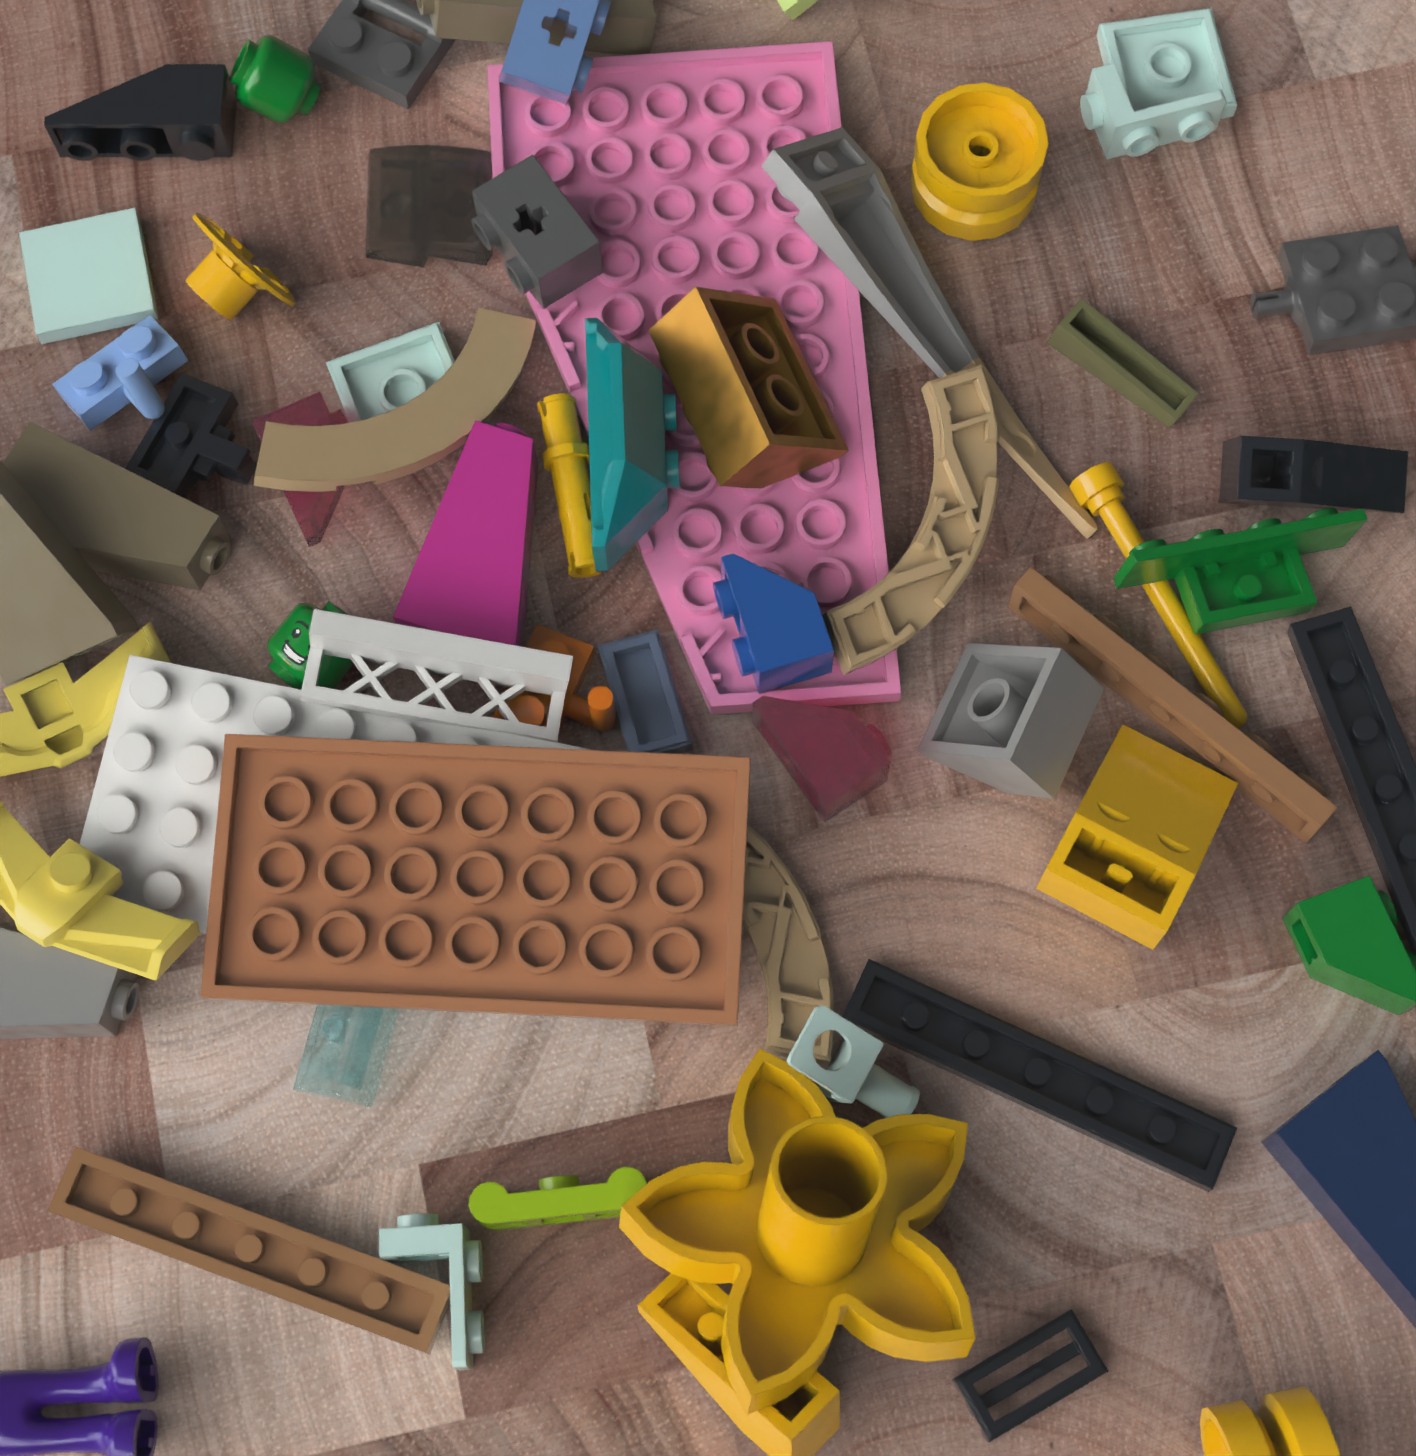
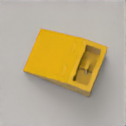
[1036,724,1238,950]

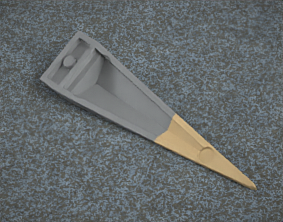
[761,127,1098,539]

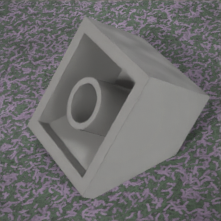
[917,643,1104,799]

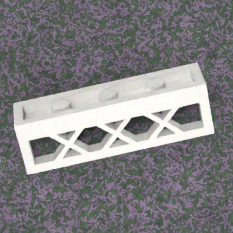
[300,609,573,742]

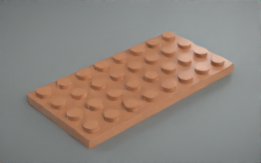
[200,734,751,1026]

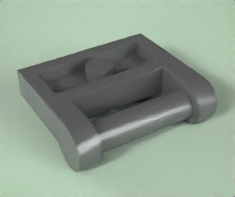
[308,0,455,109]

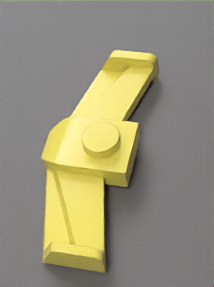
[0,621,172,777]
[0,801,200,981]

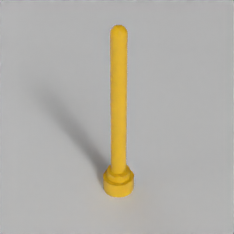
[1069,461,1247,729]

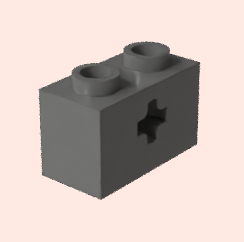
[471,154,603,309]

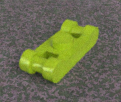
[469,1167,647,1231]

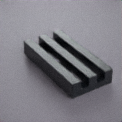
[951,1309,1108,1443]

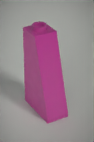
[393,420,538,647]

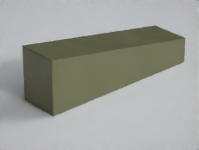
[1046,298,1199,428]

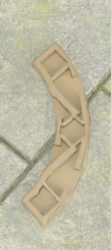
[253,307,537,492]
[822,365,999,676]
[743,825,834,1065]

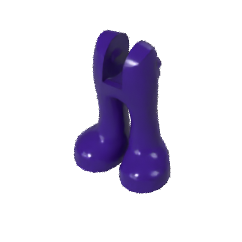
[0,1337,159,1456]

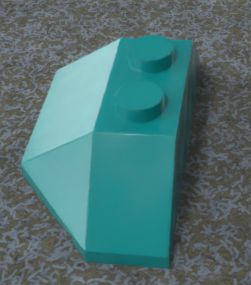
[585,318,680,571]

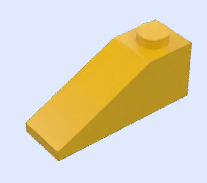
[638,1274,840,1456]

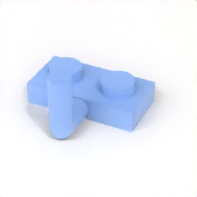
[52,315,188,431]

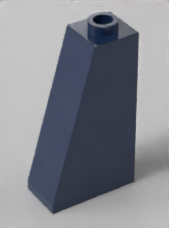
[1261,1050,1416,1328]

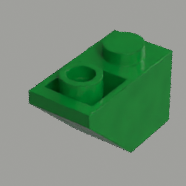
[1282,875,1416,1015]

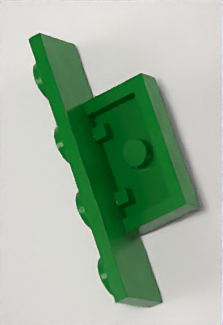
[1113,508,1368,635]

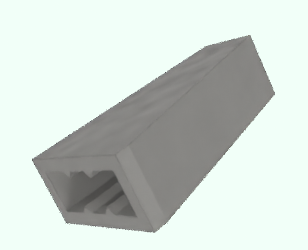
[0,928,139,1039]

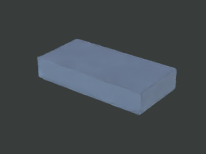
[598,629,693,754]

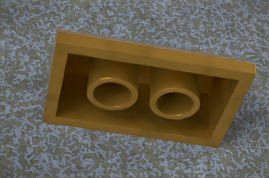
[648,286,849,489]

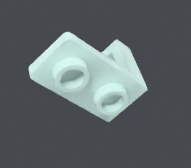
[1080,63,1226,160]
[379,1214,485,1370]

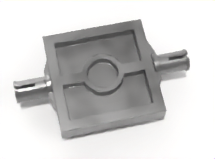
[1250,225,1416,355]

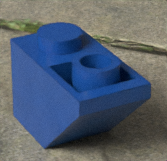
[713,554,834,694]

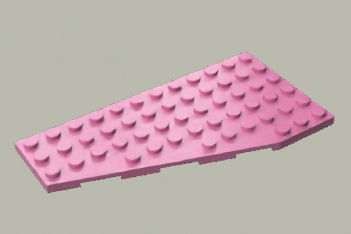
[487,41,901,715]

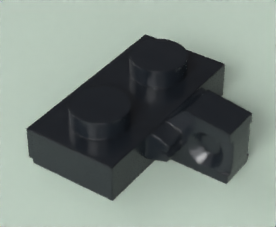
[125,373,257,498]

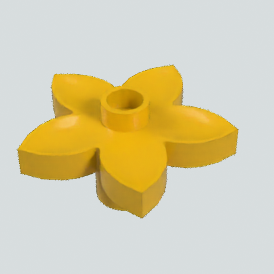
[619,1048,976,1415]

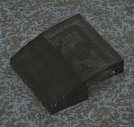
[365,145,493,268]

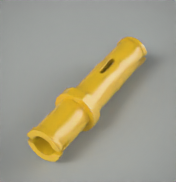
[537,393,601,578]

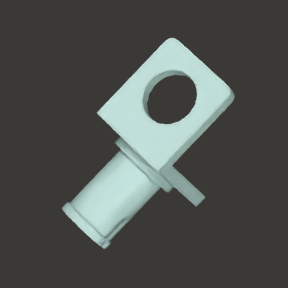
[787,1006,920,1118]

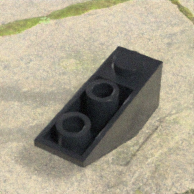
[44,64,237,161]
[1219,436,1409,513]

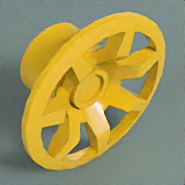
[185,212,296,321]

